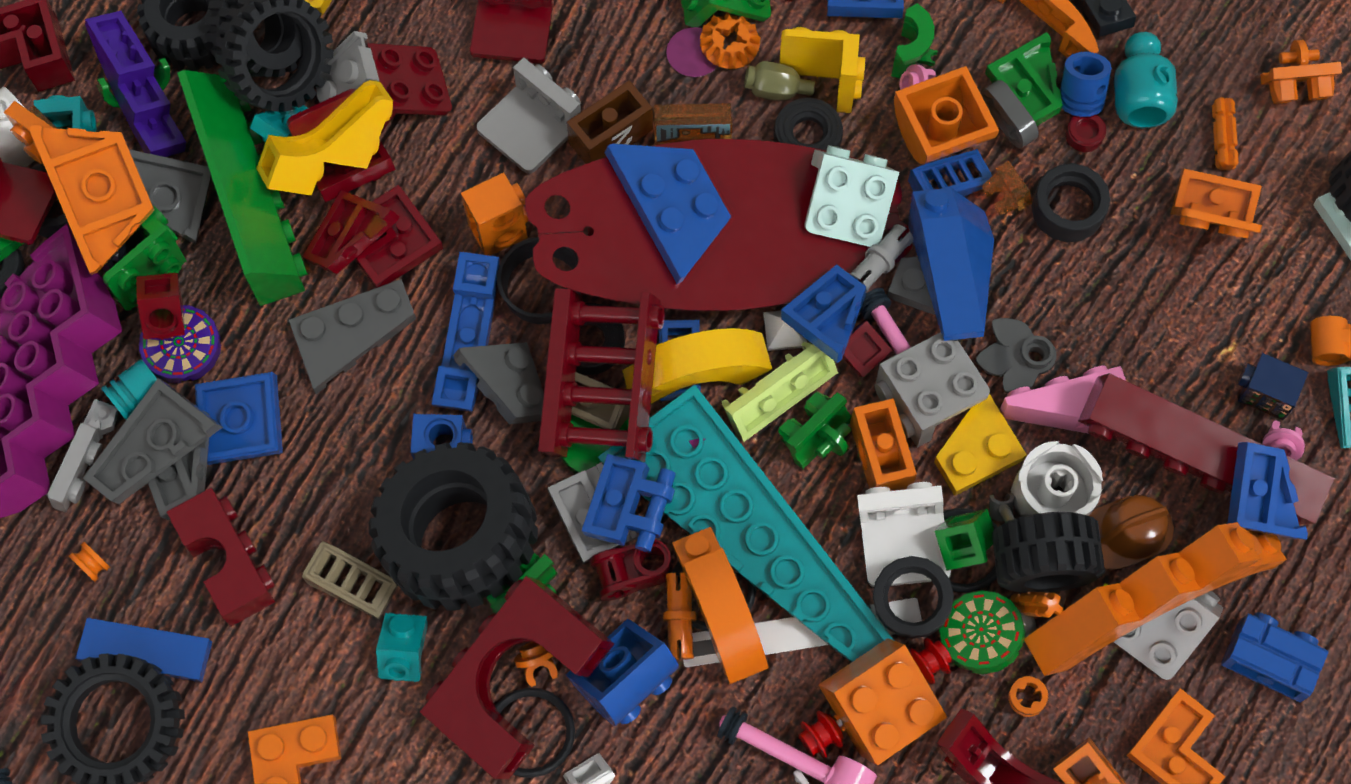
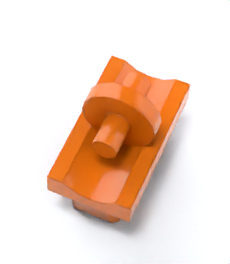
[1260,40,1342,104]

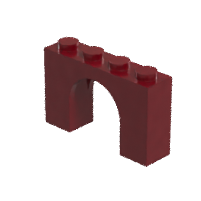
[420,576,615,780]

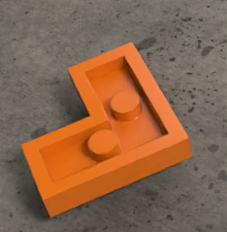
[1126,688,1226,784]
[248,714,341,784]

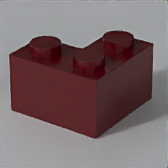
[0,0,75,92]

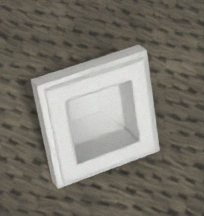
[763,311,807,351]
[563,753,615,784]

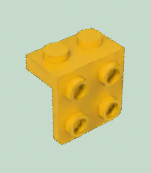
[780,27,866,113]

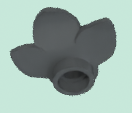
[975,318,1057,393]

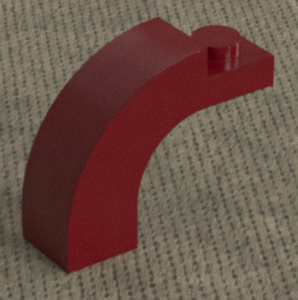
[937,708,1062,784]

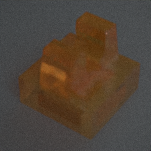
[982,160,1032,215]

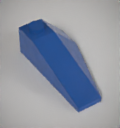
[908,188,994,341]

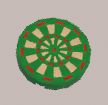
[939,590,1026,675]

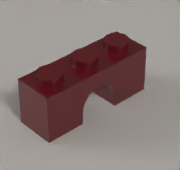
[167,487,276,627]

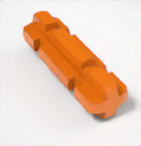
[1212,97,1239,171]
[1010,591,1063,618]

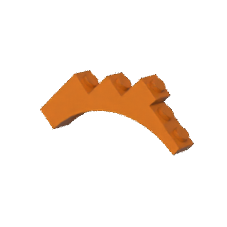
[1024,522,1287,676]

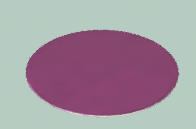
[666,27,718,77]

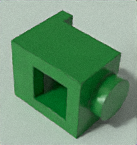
[934,508,994,571]

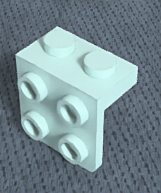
[804,145,899,247]

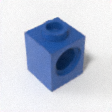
[410,414,473,459]

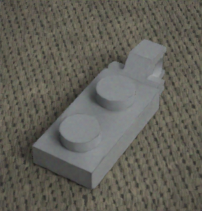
[47,399,119,513]

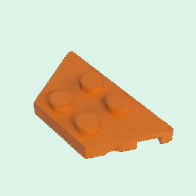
[28,125,154,275]

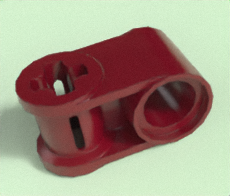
[589,540,673,601]

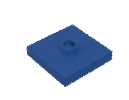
[195,372,283,465]

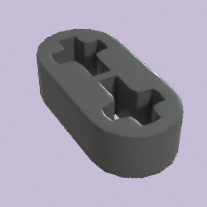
[981,80,1039,148]

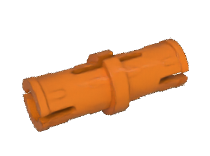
[663,573,696,660]

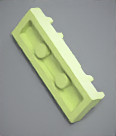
[722,342,838,442]

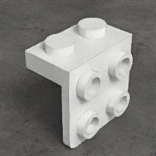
[857,482,951,587]

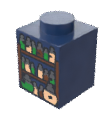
[1237,353,1309,420]

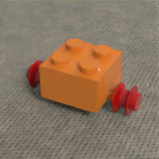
[798,638,952,766]

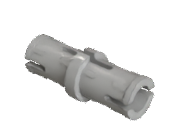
[849,224,913,293]

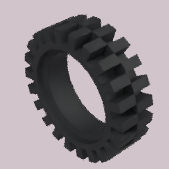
[41,653,185,784]

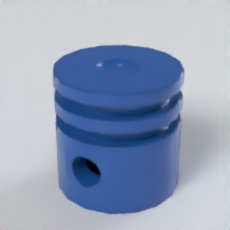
[1060,52,1112,117]

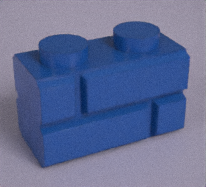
[1221,613,1329,703]

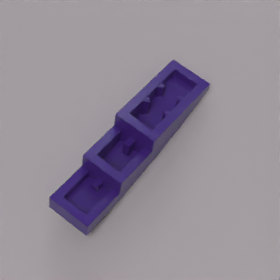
[85,11,186,157]

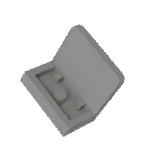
[477,57,581,174]
[874,332,990,448]
[1114,557,1224,680]

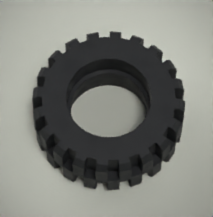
[368,442,538,611]

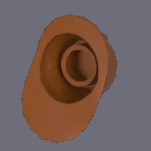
[1089,495,1174,570]

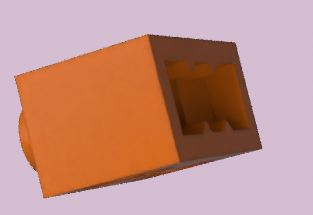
[461,172,529,256]

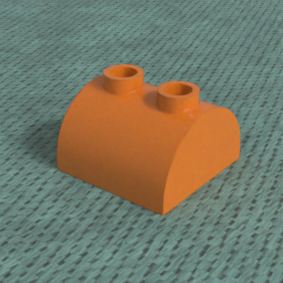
[894,66,999,165]

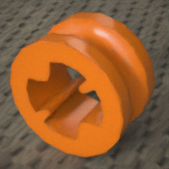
[69,542,110,582]
[1008,676,1048,717]

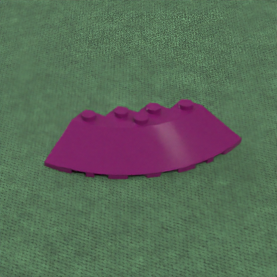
[0,223,122,518]

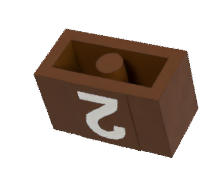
[566,80,653,164]

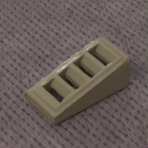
[302,541,398,620]

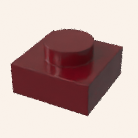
[843,320,893,377]

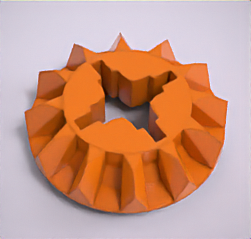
[700,13,761,69]

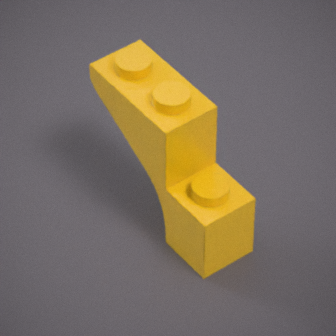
[256,80,393,196]

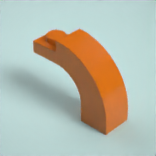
[672,527,769,684]

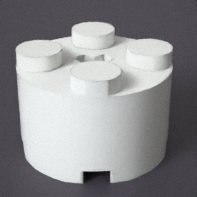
[1011,441,1103,517]

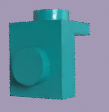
[33,95,97,132]
[376,613,428,682]

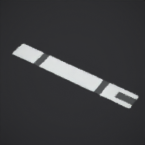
[680,598,922,667]

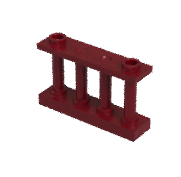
[538,288,665,462]

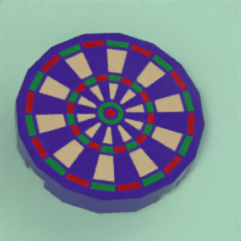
[139,305,221,383]

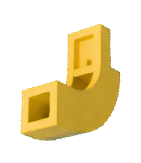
[622,328,772,404]

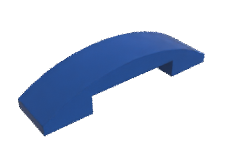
[431,252,500,412]

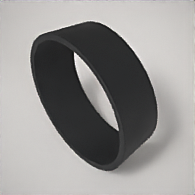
[497,237,581,324]

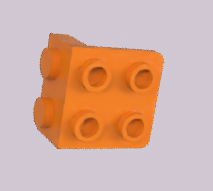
[1171,168,1262,239]

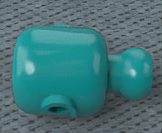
[1114,32,1178,129]

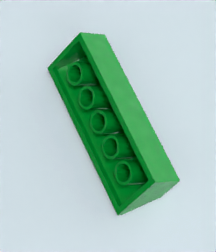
[177,70,308,306]

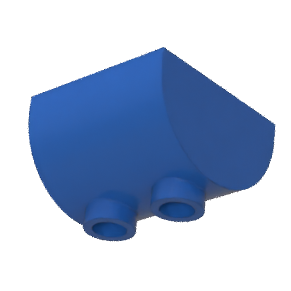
[566,619,679,726]

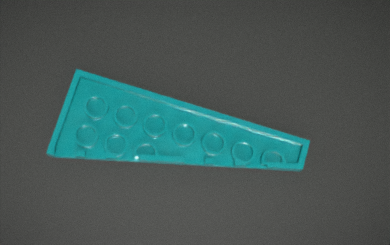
[598,384,895,662]

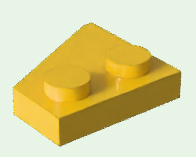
[934,394,1027,496]

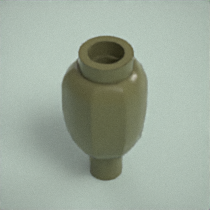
[744,61,815,101]

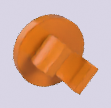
[514,641,558,687]

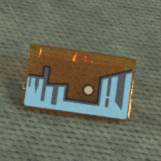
[654,103,732,145]

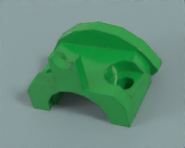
[891,3,938,78]

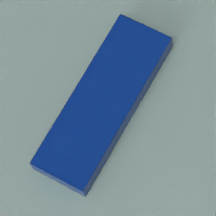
[75,618,212,683]

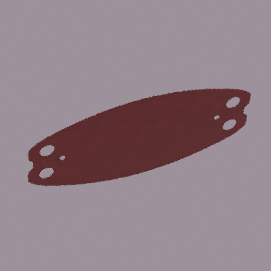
[525,139,912,311]

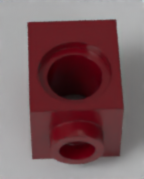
[136,273,185,339]

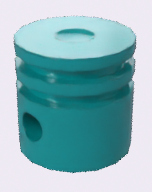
[101,359,157,420]

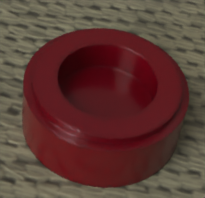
[1065,115,1106,152]

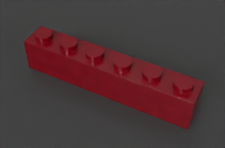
[1078,373,1335,525]

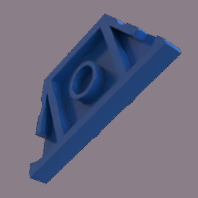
[604,144,731,284]

